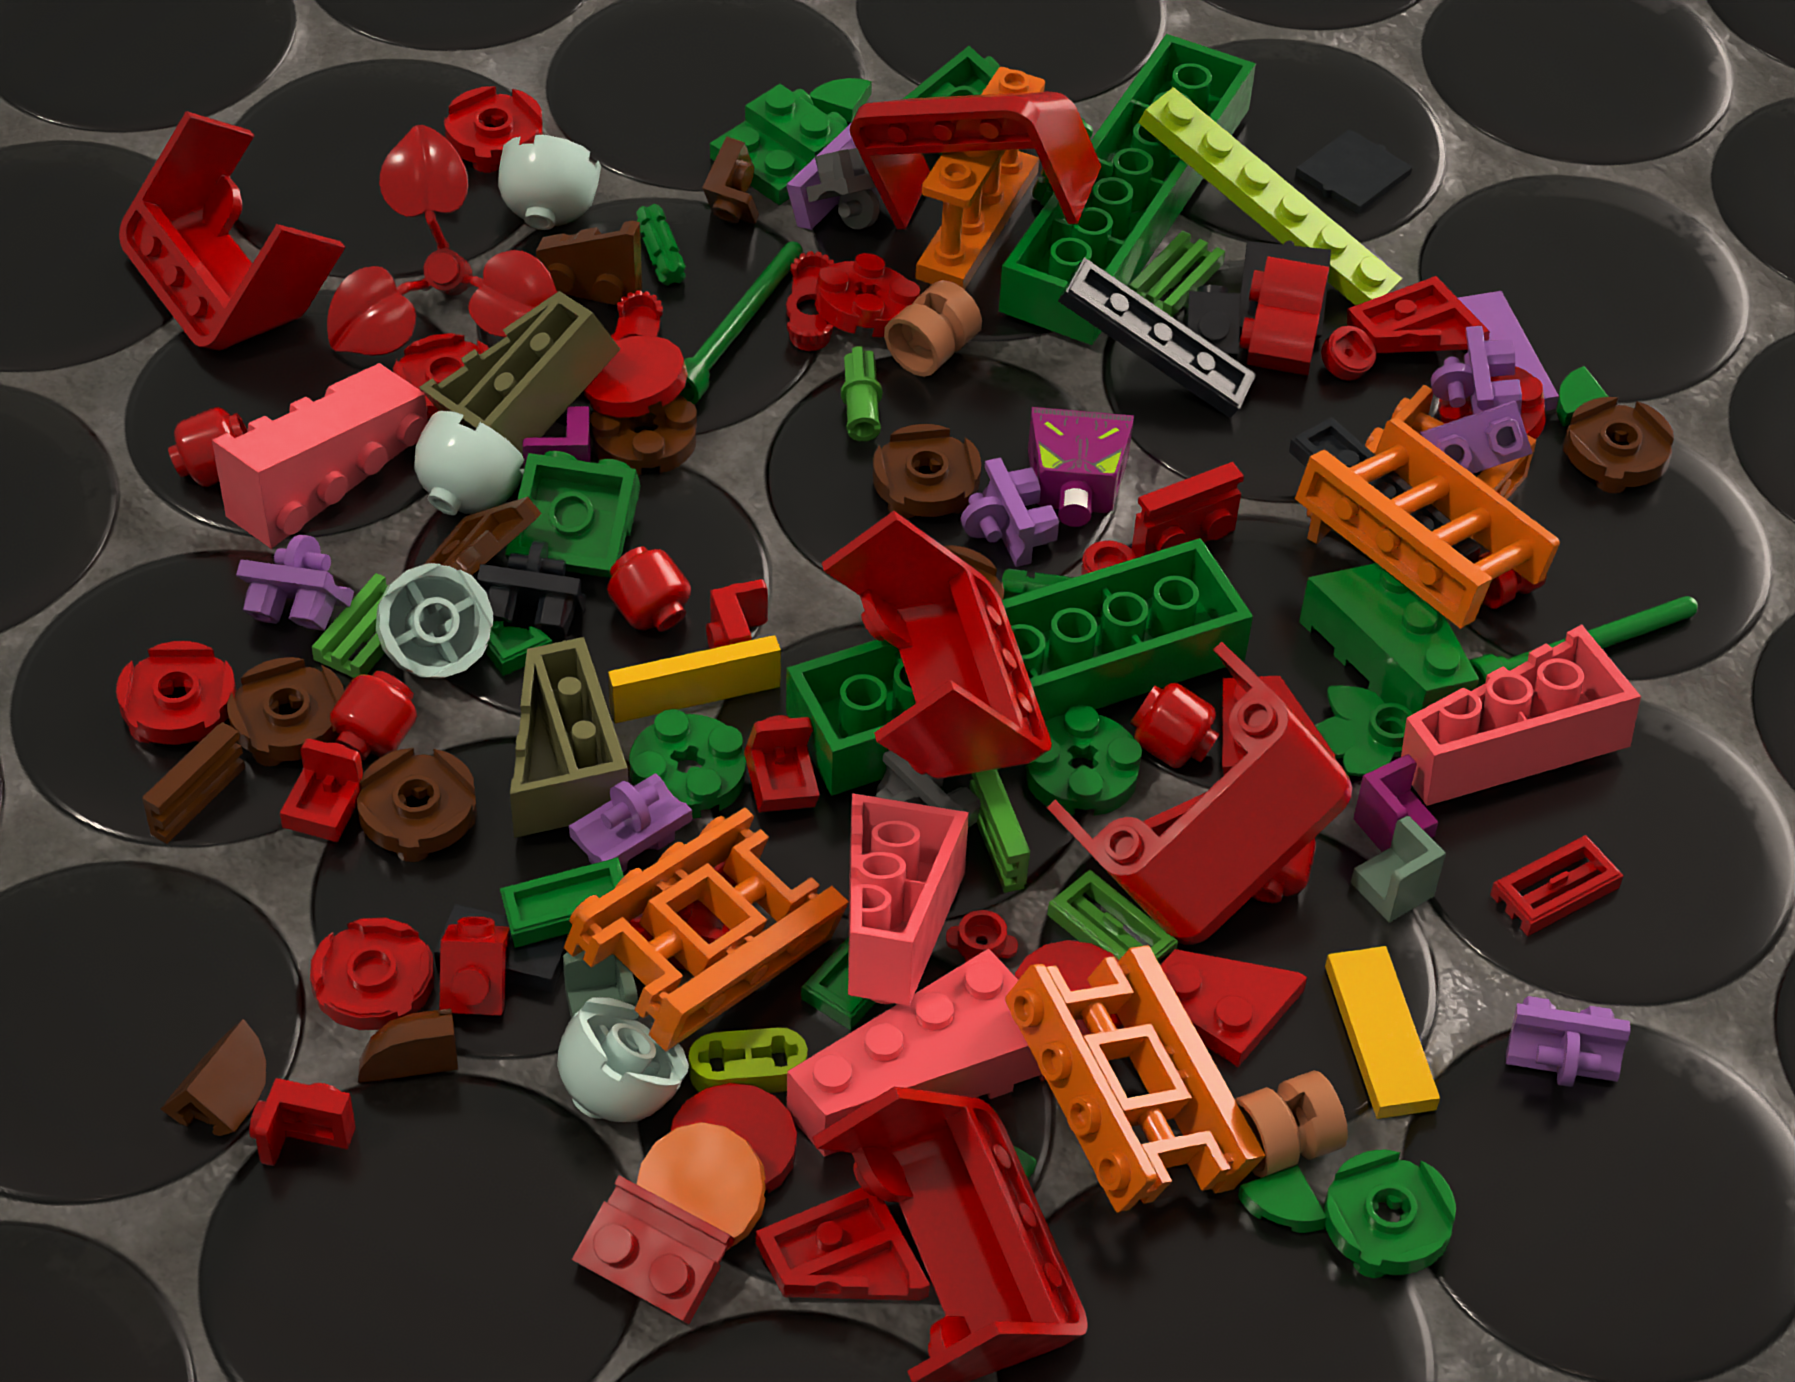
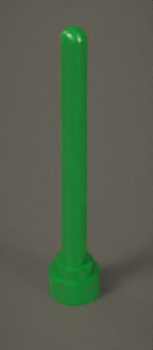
[679,241,803,405]
[1469,596,1698,688]

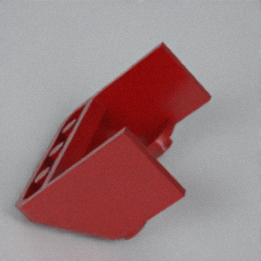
[850,91,1101,229]
[119,111,346,351]
[822,511,1052,779]
[1047,642,1352,945]
[812,1086,1088,1382]

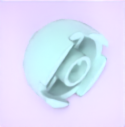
[498,135,601,230]
[414,411,524,515]
[376,563,493,679]
[557,997,689,1122]

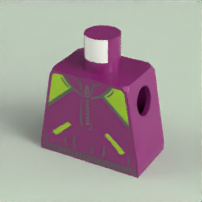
[1028,407,1134,527]

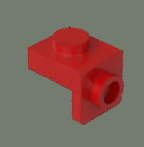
[706,579,768,649]
[744,715,820,812]
[280,738,363,842]
[439,917,510,1015]
[249,1078,356,1166]

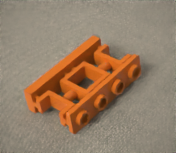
[564,808,849,1052]
[1005,945,1266,1212]

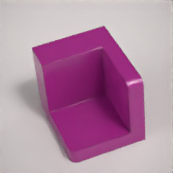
[522,406,591,469]
[1353,754,1438,852]

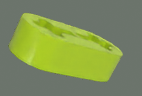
[688,1028,808,1093]

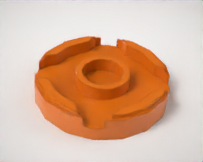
[636,1122,766,1250]

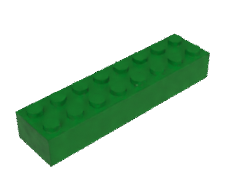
[999,34,1256,345]
[786,538,1253,796]

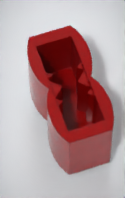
[1239,256,1329,376]

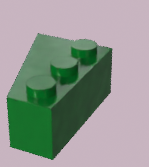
[1299,563,1479,714]

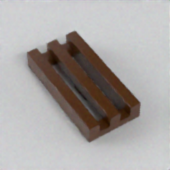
[142,722,245,844]

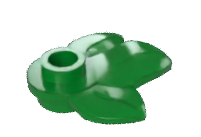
[1315,685,1413,777]

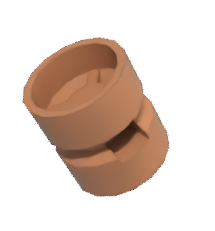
[884,280,982,377]
[1235,1070,1348,1178]

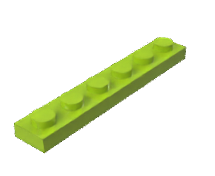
[1138,87,1402,305]

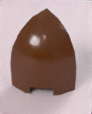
[357,1009,459,1083]
[160,1019,266,1136]

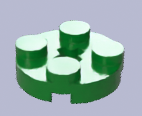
[1025,705,1142,816]
[629,709,746,819]
[1324,1149,1456,1278]

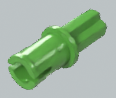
[841,346,883,441]

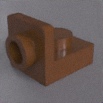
[702,136,759,224]

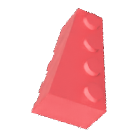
[212,363,428,549]
[1401,624,1641,806]
[848,793,969,1006]
[787,949,1046,1157]

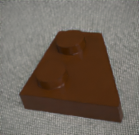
[536,220,642,305]
[424,496,541,575]

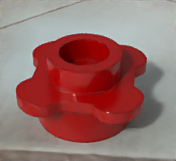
[946,910,1018,963]

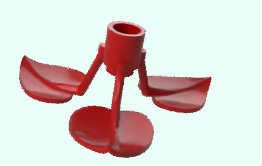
[327,125,557,356]

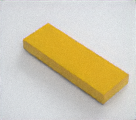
[608,635,781,724]
[1325,946,1440,1119]

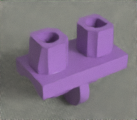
[1431,326,1522,415]
[1420,401,1533,474]
[961,457,1059,567]
[236,535,354,631]
[569,773,692,872]
[1506,996,1630,1087]

